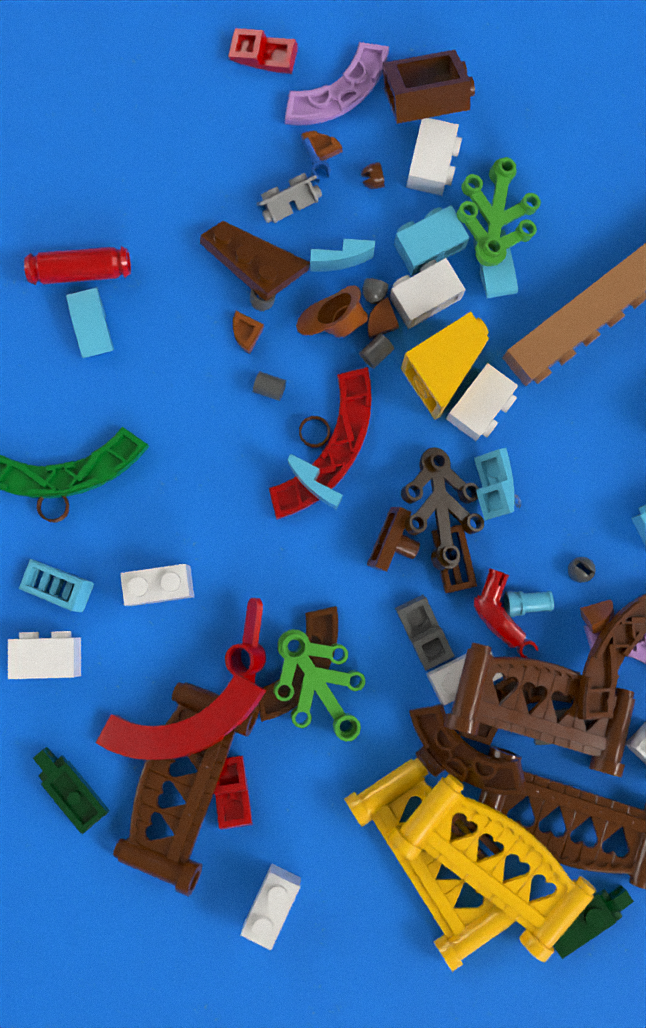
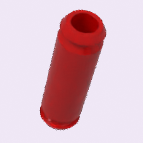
[24,246,131,285]

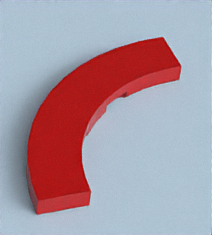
[269,367,372,520]
[96,674,266,760]

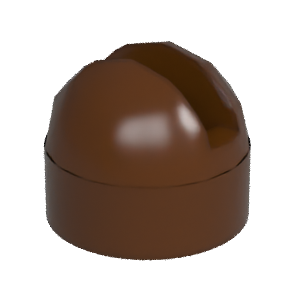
[361,162,385,189]

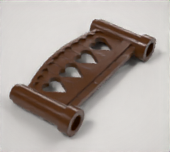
[443,643,636,778]
[113,682,260,897]
[474,746,646,889]

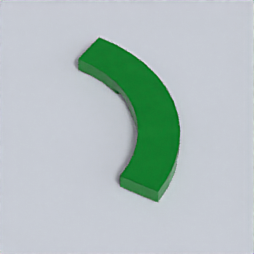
[0,426,149,498]

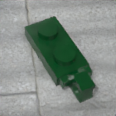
[33,747,110,834]
[553,886,634,959]

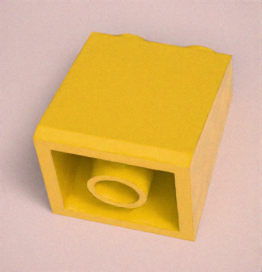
[401,312,489,420]

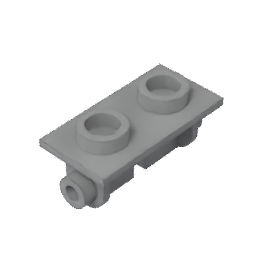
[256,173,322,223]

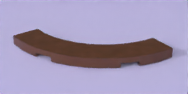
[578,593,646,720]

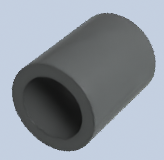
[359,333,394,369]
[253,371,287,401]

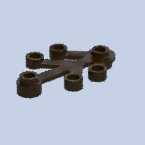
[401,447,484,571]

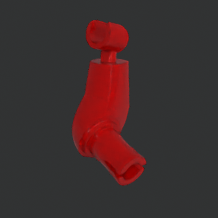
[474,568,538,658]

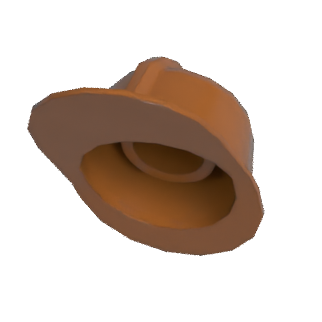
[296,285,368,338]

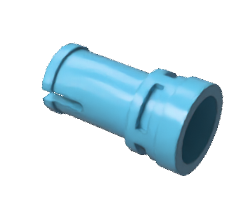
[504,591,554,617]

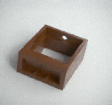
[383,49,475,124]

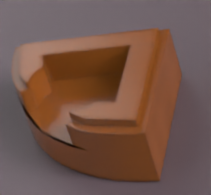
[302,131,343,161]
[368,298,399,339]
[233,311,264,354]
[580,599,614,634]

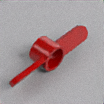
[225,598,266,683]

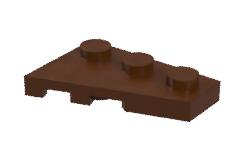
[200,221,310,301]

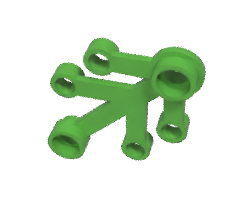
[457,157,541,267]
[273,629,365,741]

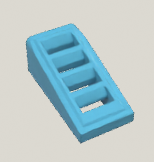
[19,559,94,612]

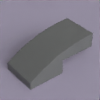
[395,594,454,671]

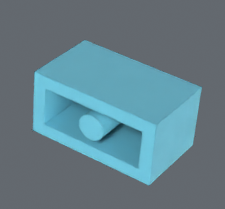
[394,205,470,276]

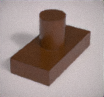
[367,507,420,572]

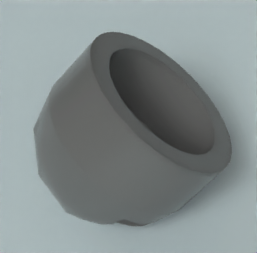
[362,278,389,304]
[250,289,276,311]
[568,557,596,583]

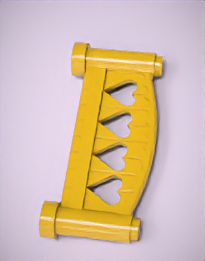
[344,758,516,972]
[388,774,596,962]

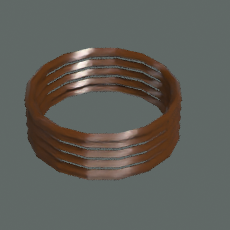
[299,416,330,448]
[36,496,69,523]
[416,746,445,777]

